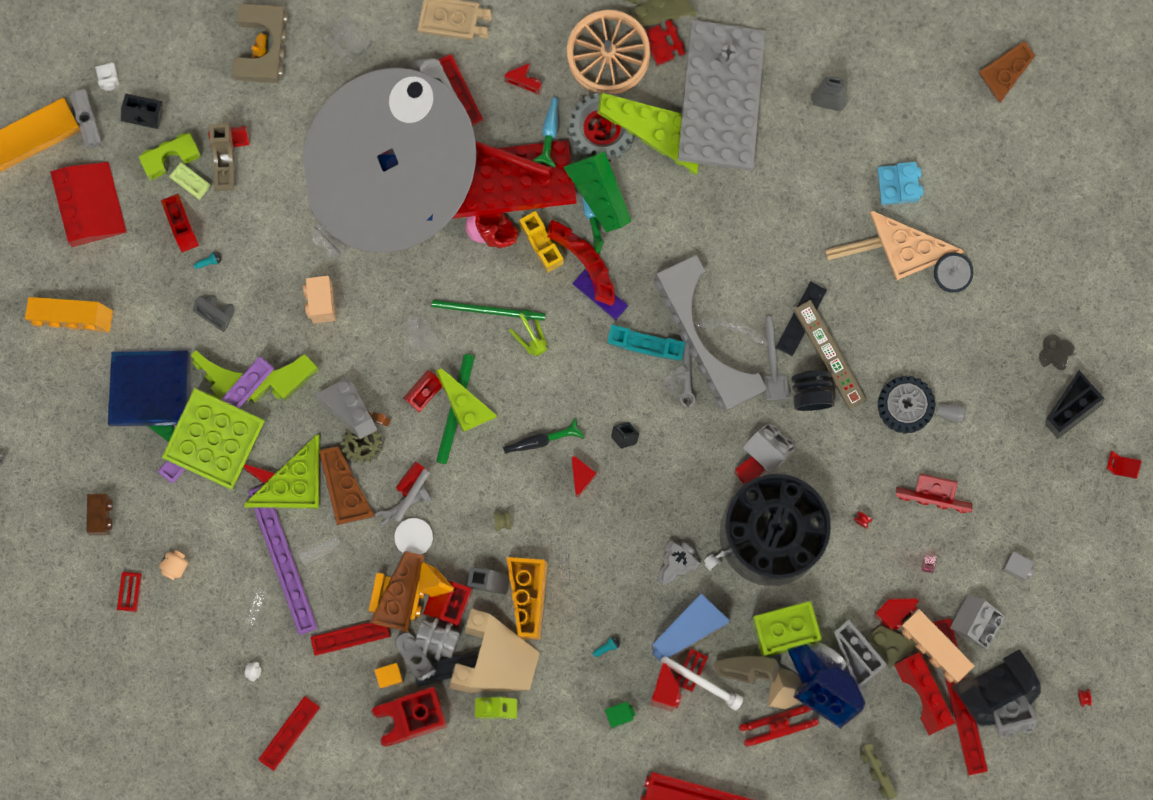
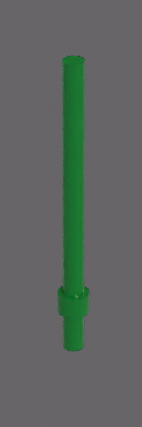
[432,300,546,321]

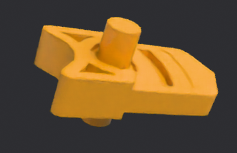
[251,33,267,59]

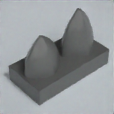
[193,296,234,332]

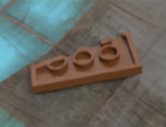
[319,446,375,526]

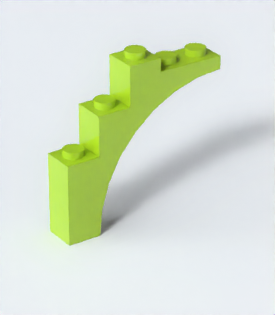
[191,350,319,403]

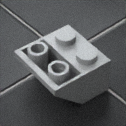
[743,423,797,474]
[950,594,1005,651]

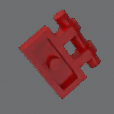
[645,20,686,66]

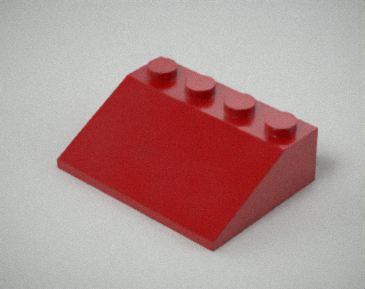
[50,162,127,247]

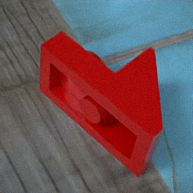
[504,63,542,95]

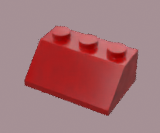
[650,663,682,712]

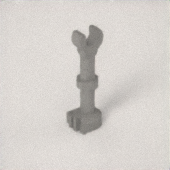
[375,485,432,526]

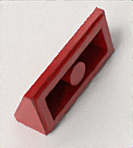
[403,370,442,413]

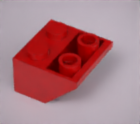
[423,580,473,627]

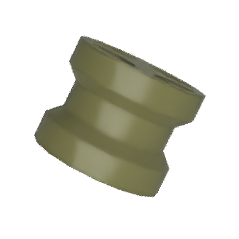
[494,510,511,531]

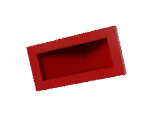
[571,456,597,497]

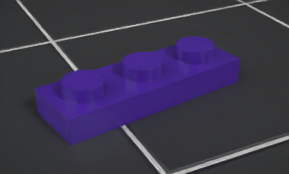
[572,270,628,321]

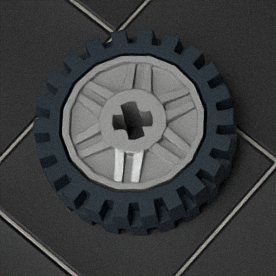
[877,376,936,434]

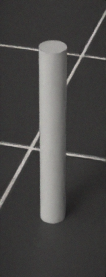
[393,469,430,522]

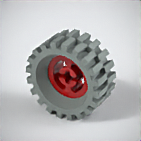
[569,93,635,162]

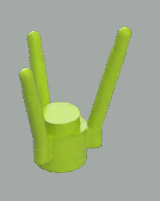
[509,313,548,357]

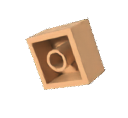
[303,276,336,323]

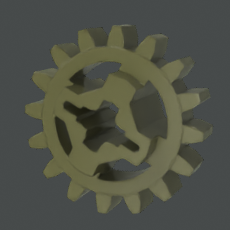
[341,428,383,465]

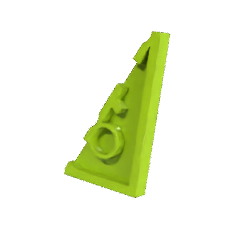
[436,368,497,432]

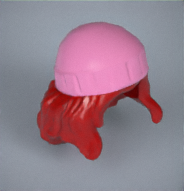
[465,213,519,249]

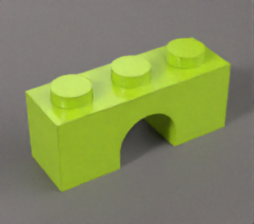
[138,133,201,181]

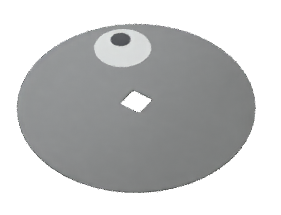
[303,68,476,253]

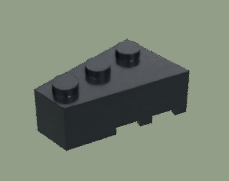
[1045,370,1104,439]

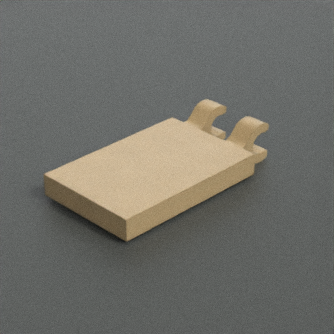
[418,0,492,41]

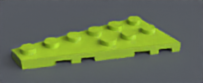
[597,93,699,175]

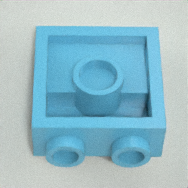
[877,162,923,205]

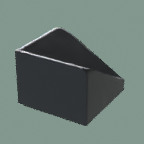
[611,422,639,449]

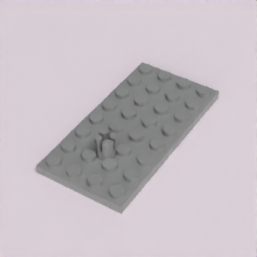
[677,20,765,171]

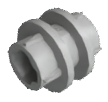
[415,618,460,660]

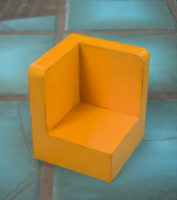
[374,663,403,688]

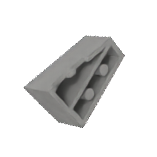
[315,377,377,439]
[834,619,888,690]

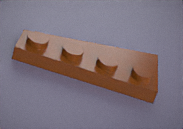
[369,551,424,632]

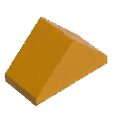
[418,562,454,597]

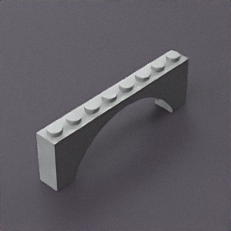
[653,255,767,413]

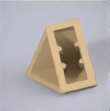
[767,668,815,709]

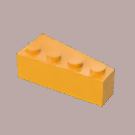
[25,297,113,333]
[506,557,548,640]

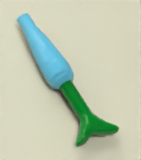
[532,98,559,167]
[582,197,604,254]

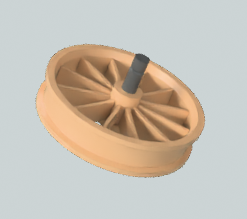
[567,10,650,95]

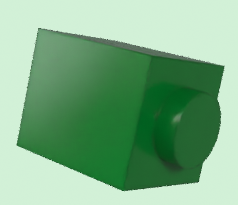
[605,702,636,729]

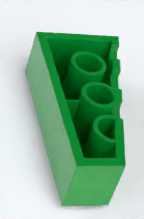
[564,151,632,233]

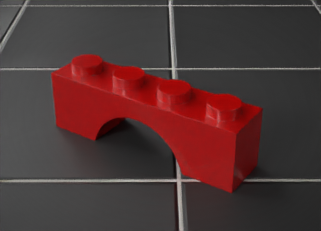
[894,652,955,736]

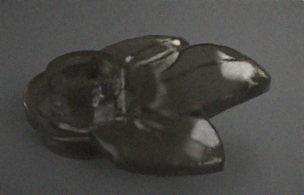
[1039,335,1076,371]

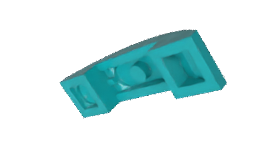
[607,325,686,361]

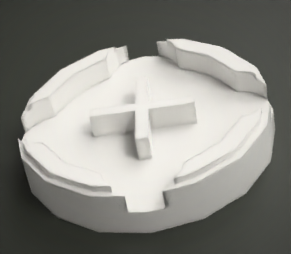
[394,518,433,555]

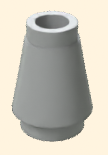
[937,404,966,423]

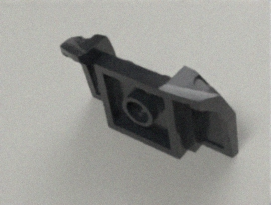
[952,649,1041,726]

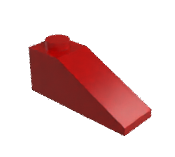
[161,194,199,253]

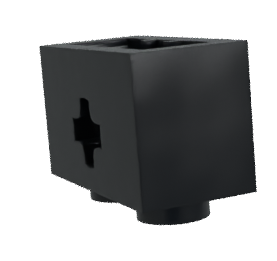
[121,93,163,129]

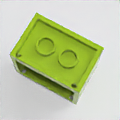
[751,601,821,657]

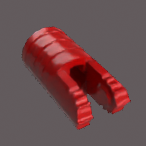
[395,461,429,498]

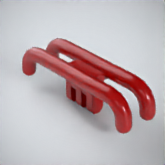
[739,703,819,747]

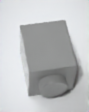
[1002,551,1034,581]

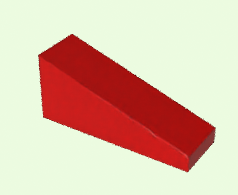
[243,464,275,484]

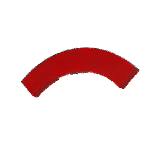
[547,219,615,306]

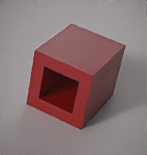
[734,457,765,485]

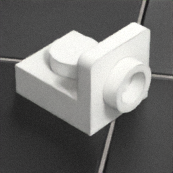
[95,62,119,91]

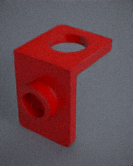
[1106,451,1142,479]

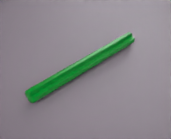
[436,354,475,465]

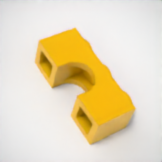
[519,211,564,273]

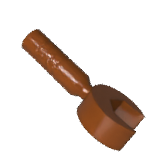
[368,412,391,426]

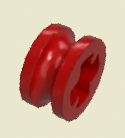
[853,511,873,529]
[1078,689,1092,707]

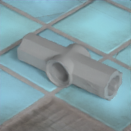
[70,90,102,148]

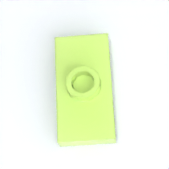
[169,163,211,200]

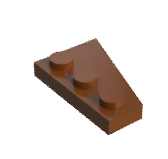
[978,41,1035,103]

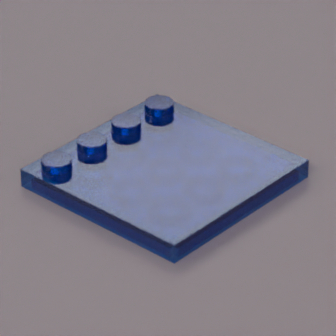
[108,351,189,426]

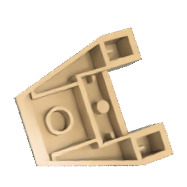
[449,609,540,693]

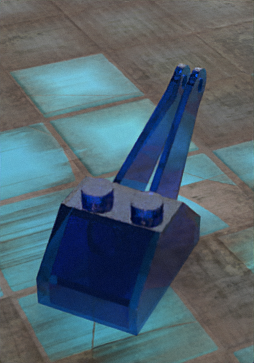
[787,644,865,729]

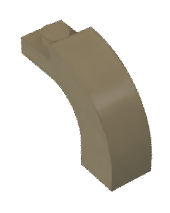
[210,123,235,191]

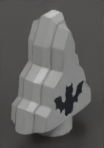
[658,540,700,585]

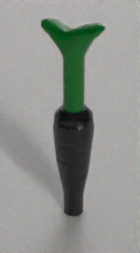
[503,418,585,454]

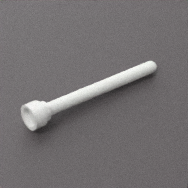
[661,657,743,711]

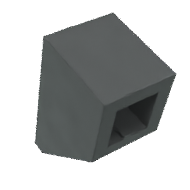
[467,567,509,595]

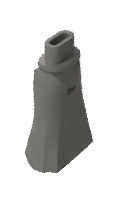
[811,76,847,111]

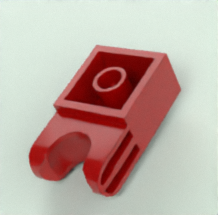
[371,687,448,747]

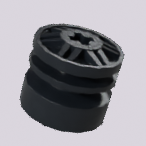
[791,370,835,411]

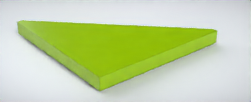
[244,435,319,509]

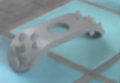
[395,632,436,681]

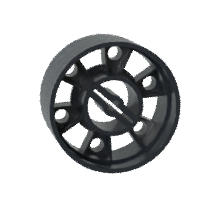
[719,474,831,586]

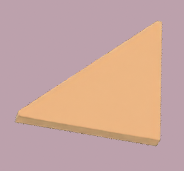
[869,211,964,280]

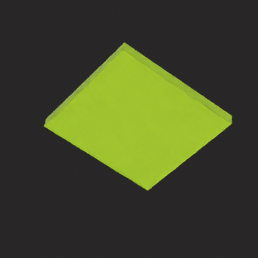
[162,387,265,490]

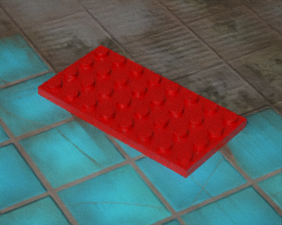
[452,140,577,219]

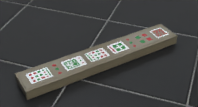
[793,300,866,410]

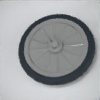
[934,253,974,293]

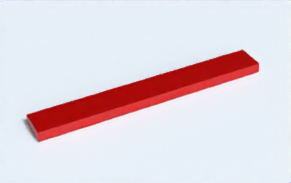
[932,618,988,776]

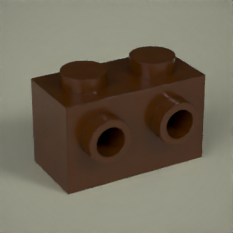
[86,494,113,536]

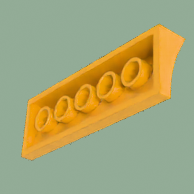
[0,97,80,172]

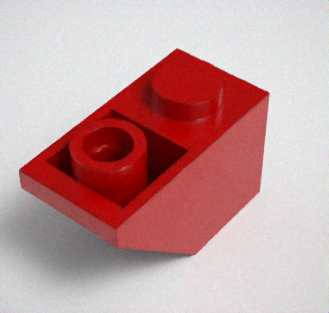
[874,598,919,631]

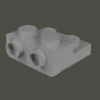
[992,695,1037,738]

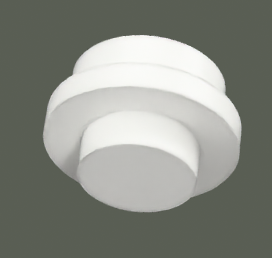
[245,662,261,681]

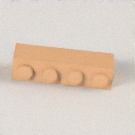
[900,609,974,684]

